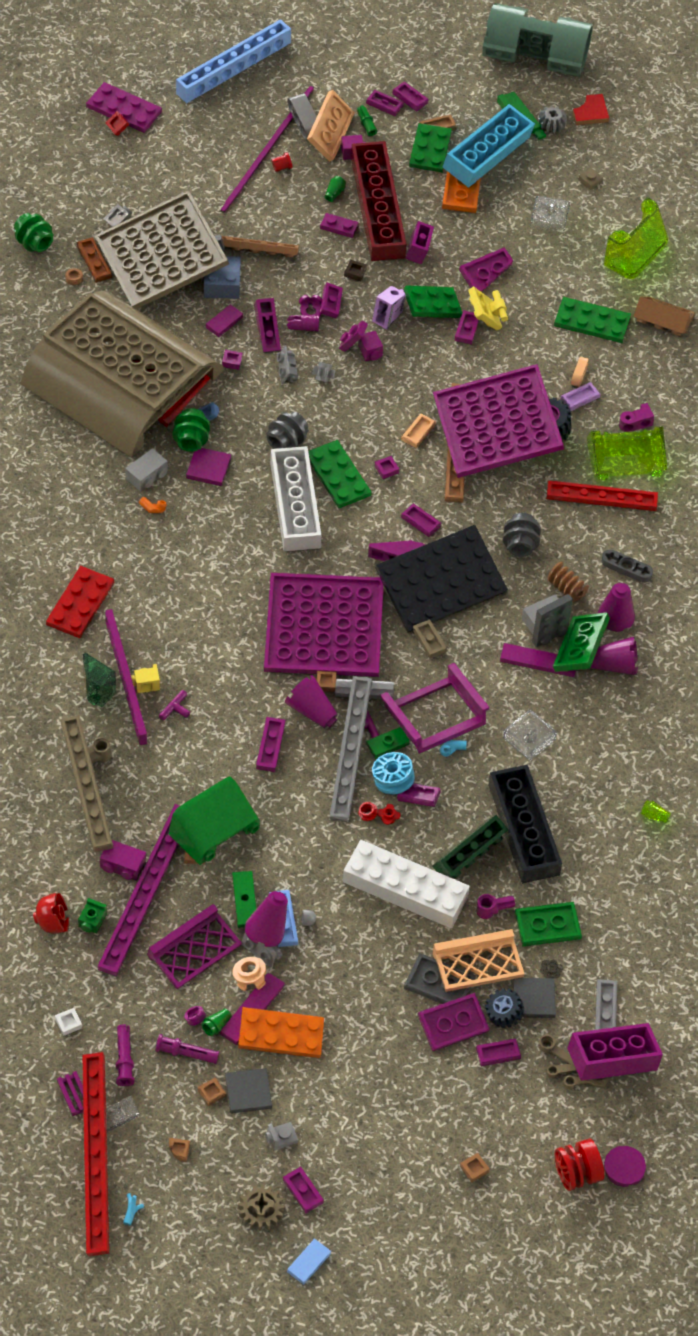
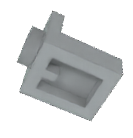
[103,204,132,227]
[265,1122,298,1151]

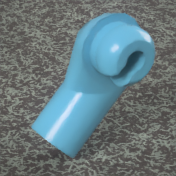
[440,740,467,757]

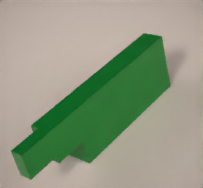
[497,91,546,140]

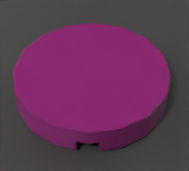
[603,1146,646,1187]

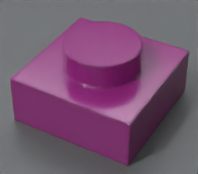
[222,350,243,370]
[375,456,399,479]

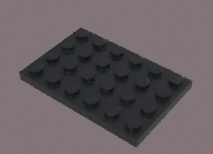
[375,525,508,633]

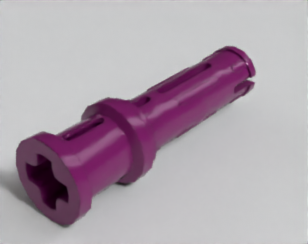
[116,1024,135,1086]
[155,1034,219,1064]

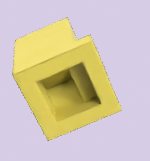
[131,664,160,693]

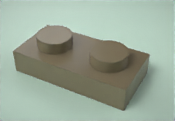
[413,620,447,659]

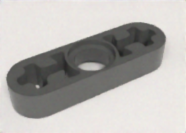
[601,550,653,583]

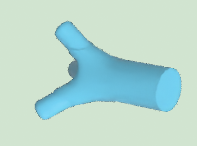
[123,1193,144,1226]

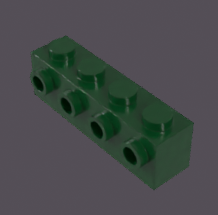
[432,815,508,879]

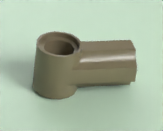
[87,737,112,763]

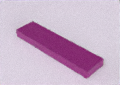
[500,643,576,677]
[220,972,285,1045]

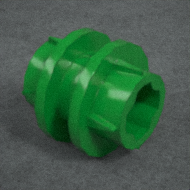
[13,213,54,252]
[172,408,210,452]

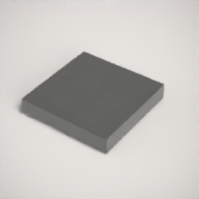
[513,978,556,1018]
[225,1068,272,1114]

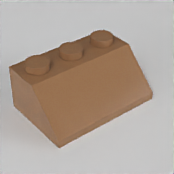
[633,295,695,336]

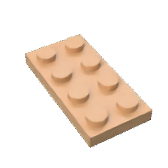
[307,90,355,162]

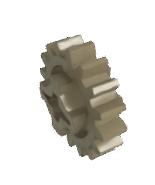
[238,1184,285,1231]

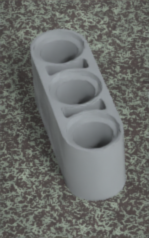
[287,94,317,140]

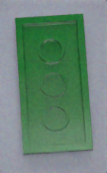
[554,296,631,343]
[308,439,372,509]
[553,613,610,672]

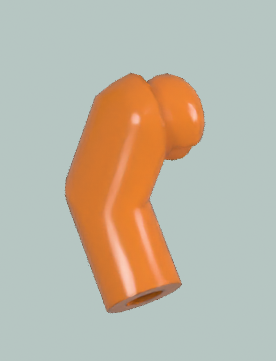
[139,497,167,513]

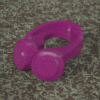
[299,295,322,318]

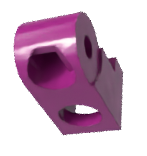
[619,403,654,432]

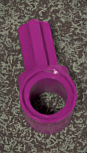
[476,894,515,919]

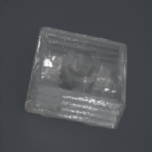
[530,196,570,233]
[503,709,557,760]

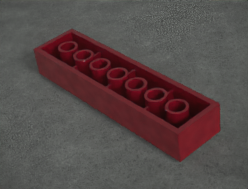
[351,141,407,261]

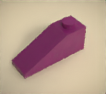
[254,298,281,353]
[368,540,425,562]

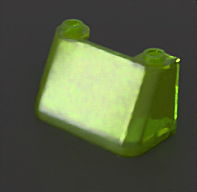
[604,197,668,279]
[587,426,668,480]

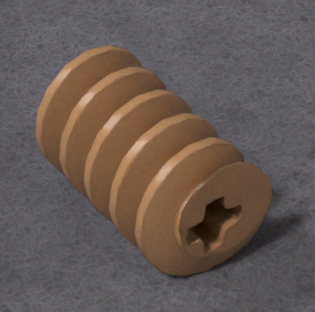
[548,562,589,602]

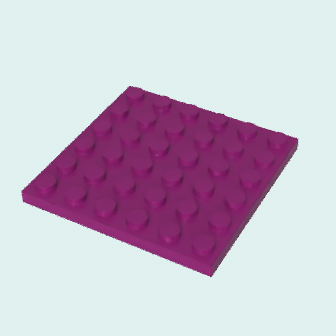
[433,364,564,478]
[264,573,383,677]

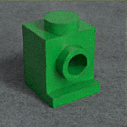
[78,898,107,934]

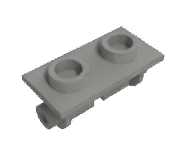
[276,345,298,384]
[241,933,283,967]

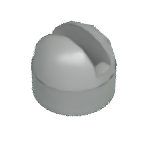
[302,910,317,926]

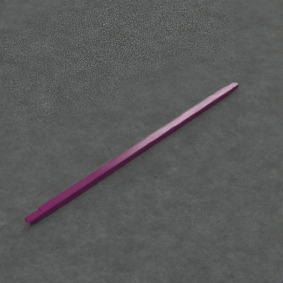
[221,86,314,213]

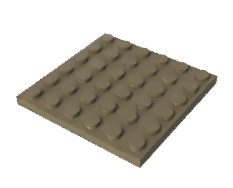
[95,190,229,309]

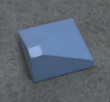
[198,402,219,421]

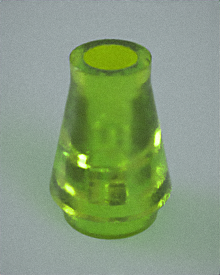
[640,800,671,823]

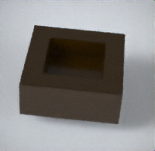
[344,260,367,282]

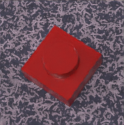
[106,111,129,136]

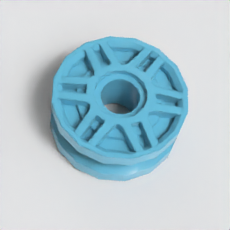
[372,752,415,795]

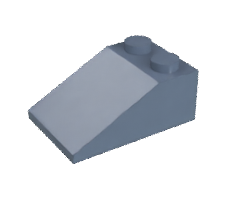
[204,256,241,299]

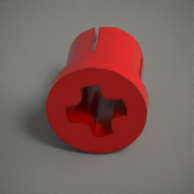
[271,152,293,172]

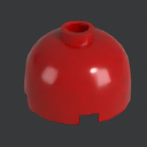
[33,893,69,934]

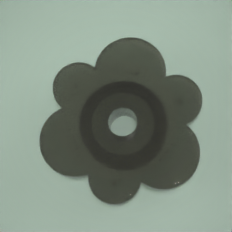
[540,959,563,978]

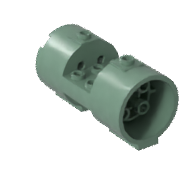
[482,3,593,77]

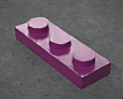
[256,717,286,772]

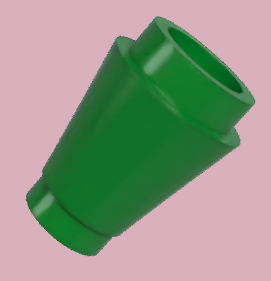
[324,176,346,202]
[201,1008,232,1036]

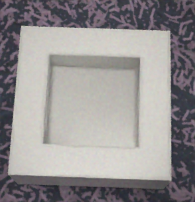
[55,1008,82,1036]

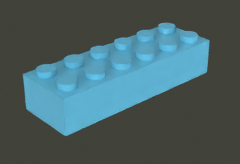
[443,104,535,188]

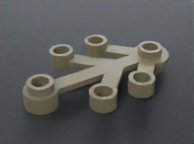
[538,1034,609,1089]

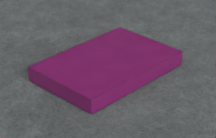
[417,993,490,1052]

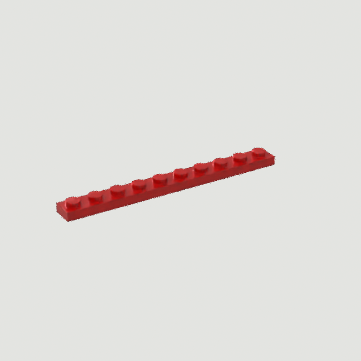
[82,1052,109,1256]

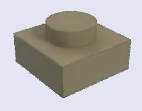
[578,168,603,190]

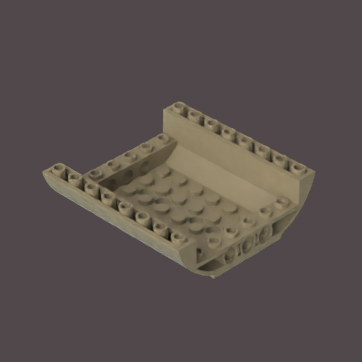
[21,291,225,458]

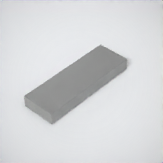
[595,979,618,1030]

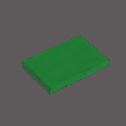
[515,902,582,947]

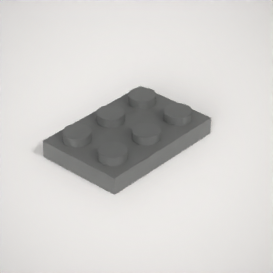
[532,594,573,647]

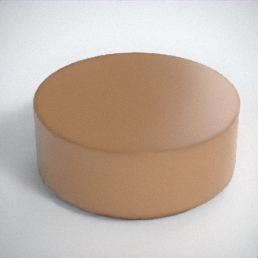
[65,268,83,285]

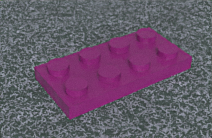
[86,82,162,133]

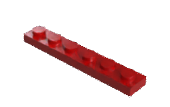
[546,480,658,511]

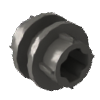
[266,412,309,449]
[503,512,541,557]

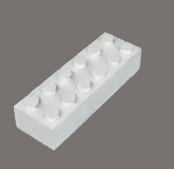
[270,446,321,551]
[343,839,470,929]

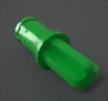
[357,105,378,137]

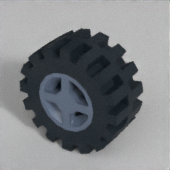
[485,988,524,1028]

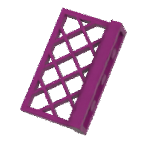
[147,904,242,989]

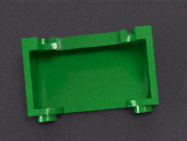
[168,776,260,865]

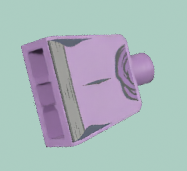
[372,286,406,329]

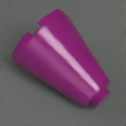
[597,583,635,632]
[590,637,638,675]
[285,675,338,728]
[245,891,288,947]

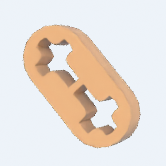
[571,357,589,387]

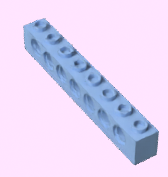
[176,19,291,103]

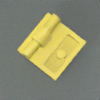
[468,287,508,331]

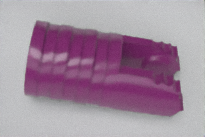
[286,315,319,332]

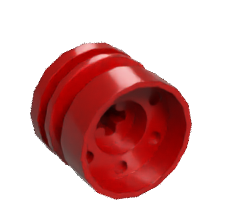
[554,1138,605,1191]

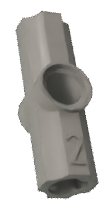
[335,677,394,700]

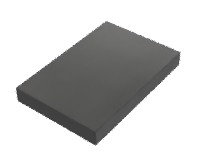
[404,953,476,1004]

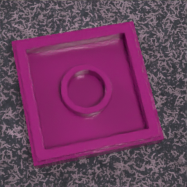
[186,448,231,486]

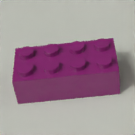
[567,1023,663,1081]

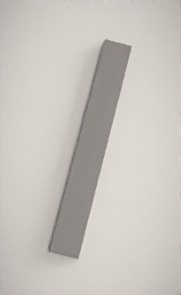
[329,676,372,822]

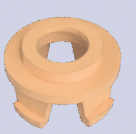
[233,957,266,991]

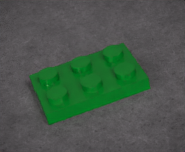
[409,123,452,173]
[403,285,463,318]

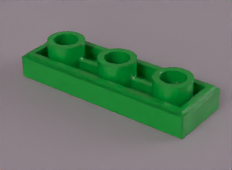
[232,871,256,928]

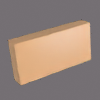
[401,414,436,448]

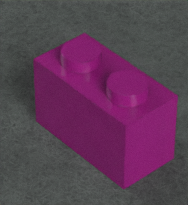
[405,221,434,265]
[100,840,146,881]

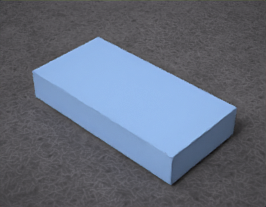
[287,1238,331,1285]

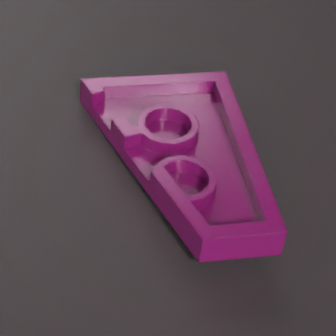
[459,247,513,292]

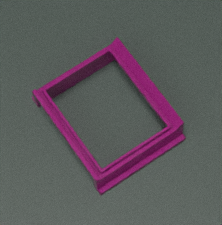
[381,663,489,754]

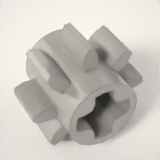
[312,362,335,382]

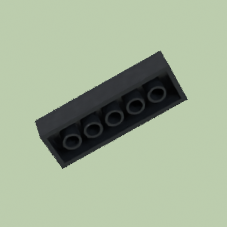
[488,764,562,884]

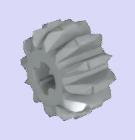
[538,105,567,134]

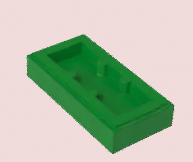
[366,727,410,759]

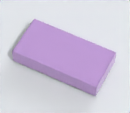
[560,382,601,411]

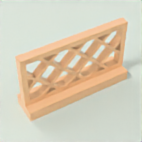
[433,929,525,992]

